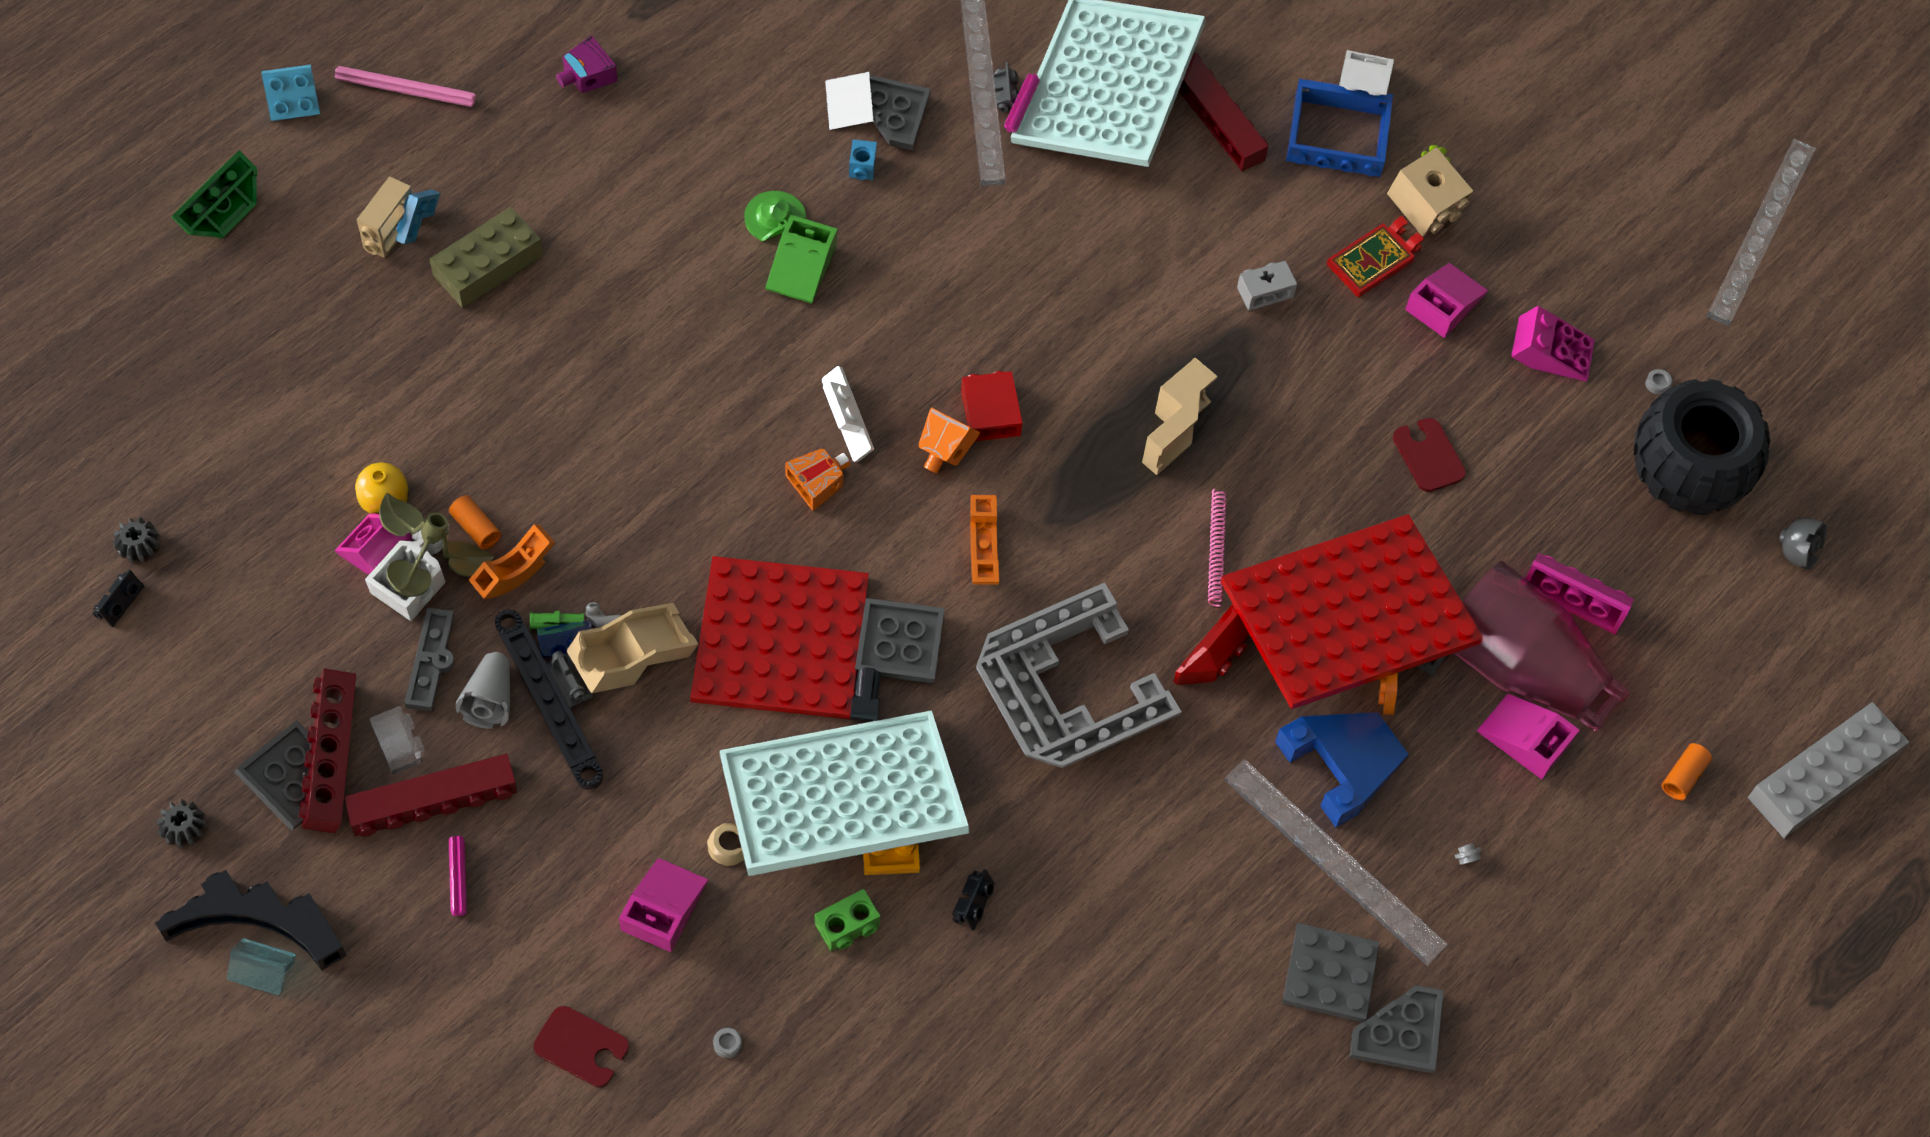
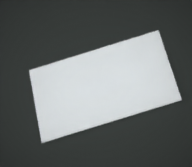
[826,72,873,130]

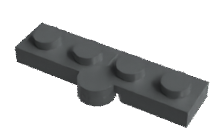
[404,608,455,712]

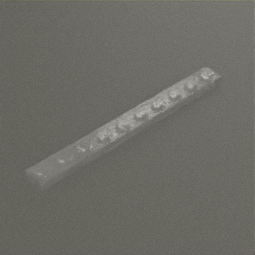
[960,0,1005,186]
[1706,139,1816,327]
[1225,759,1448,966]

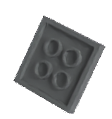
[855,598,944,684]
[1282,923,1379,1022]

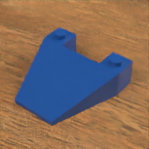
[1275,712,1409,828]

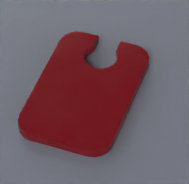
[1393,418,1466,492]
[533,1006,629,1088]

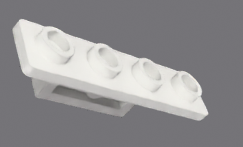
[822,366,874,462]

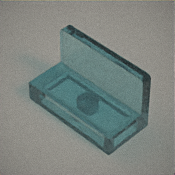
[227,938,296,995]

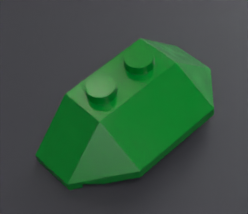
[171,150,258,238]

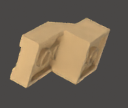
[1142,358,1218,475]
[567,603,698,693]

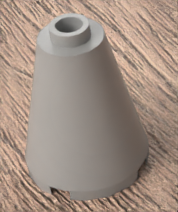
[456,652,510,729]

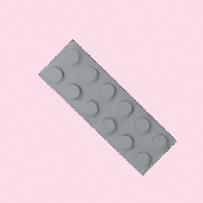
[1747,702,1909,838]

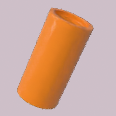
[449,495,501,550]
[1661,743,1712,800]

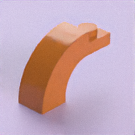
[469,524,555,599]

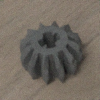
[113,517,160,563]
[157,799,207,849]

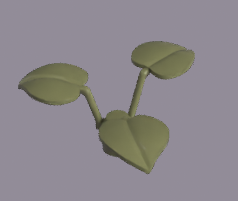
[379,493,494,597]

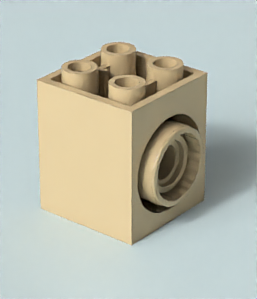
[1387,147,1473,237]

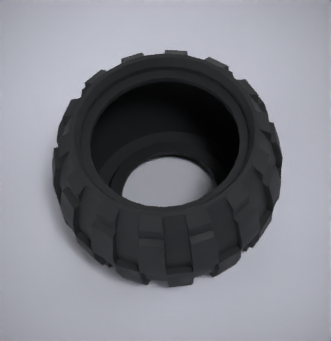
[1634,379,1770,515]

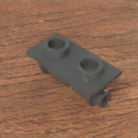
[994,62,1019,113]
[547,651,594,708]

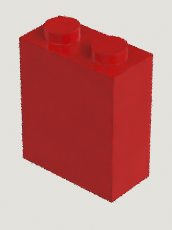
[961,371,1023,441]

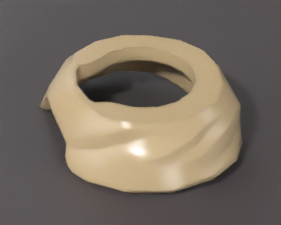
[707,823,744,866]

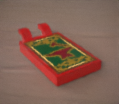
[1326,216,1424,298]

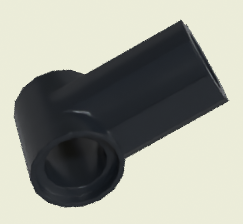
[850,667,881,722]

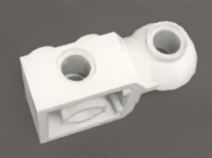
[365,523,449,621]

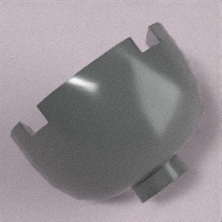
[1779,517,1827,570]

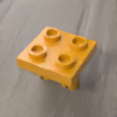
[863,843,920,875]

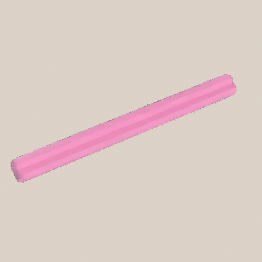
[335,66,476,107]

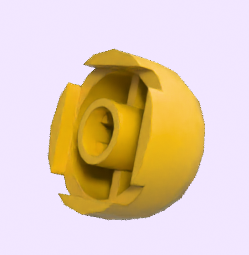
[355,462,409,514]

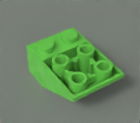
[765,215,837,304]

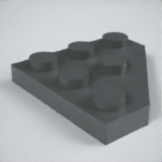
[869,75,931,151]
[234,720,311,831]
[1349,985,1443,1074]

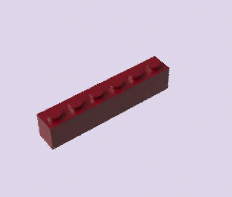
[1179,52,1269,172]
[344,753,518,837]

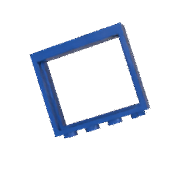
[1286,78,1393,177]

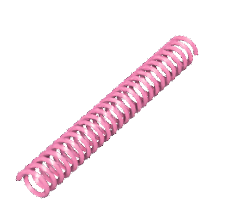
[1208,488,1227,607]

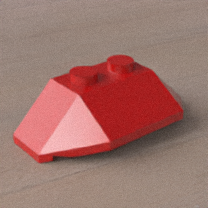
[1173,604,1248,685]

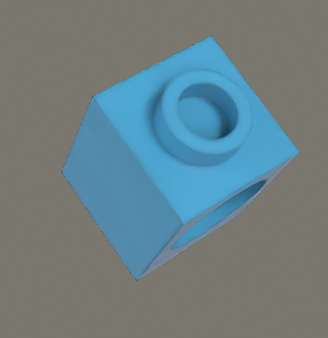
[849,140,877,180]

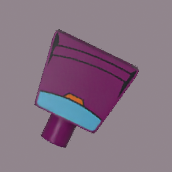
[556,36,618,93]

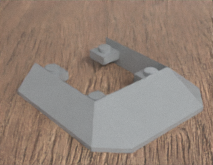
[976,582,1182,768]

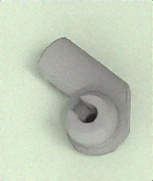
[585,602,621,628]

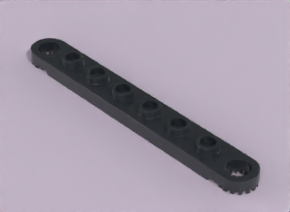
[495,609,603,790]

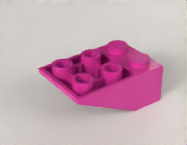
[1405,263,1489,338]
[1511,305,1595,381]
[1477,694,1580,780]
[619,858,708,952]

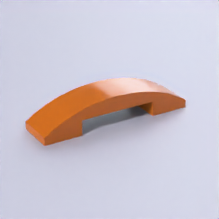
[970,495,999,585]

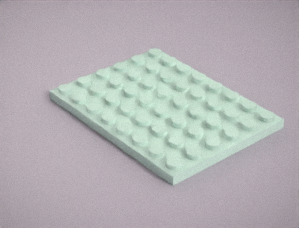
[1011,0,1205,167]
[719,710,969,876]

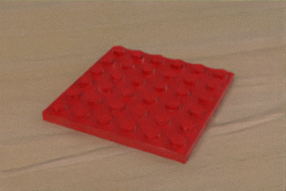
[690,556,869,720]

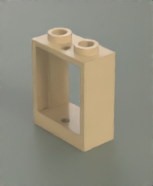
[357,176,412,258]

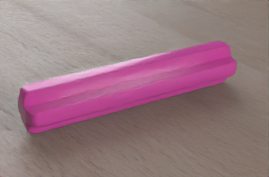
[1004,73,1040,133]
[449,836,467,916]

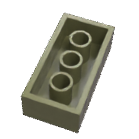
[429,207,543,308]

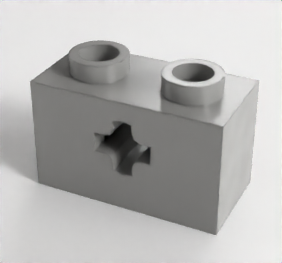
[1237,261,1297,311]

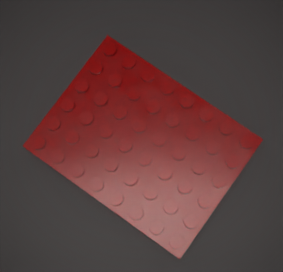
[1220,514,1484,710]

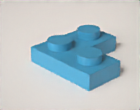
[396,189,441,244]

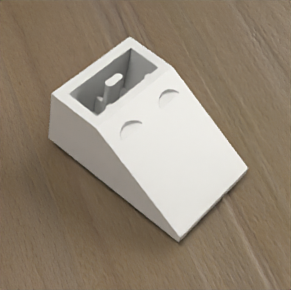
[1339,50,1394,95]

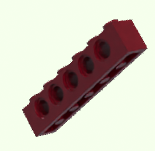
[299,668,357,833]

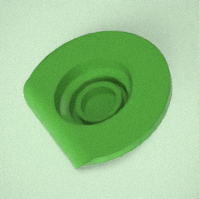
[744,191,806,241]

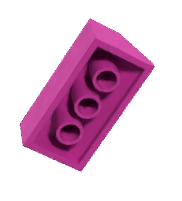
[1521,553,1634,635]

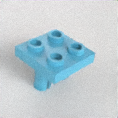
[262,65,320,121]

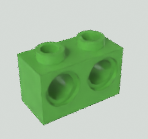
[815,889,880,952]

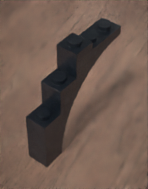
[155,870,347,971]

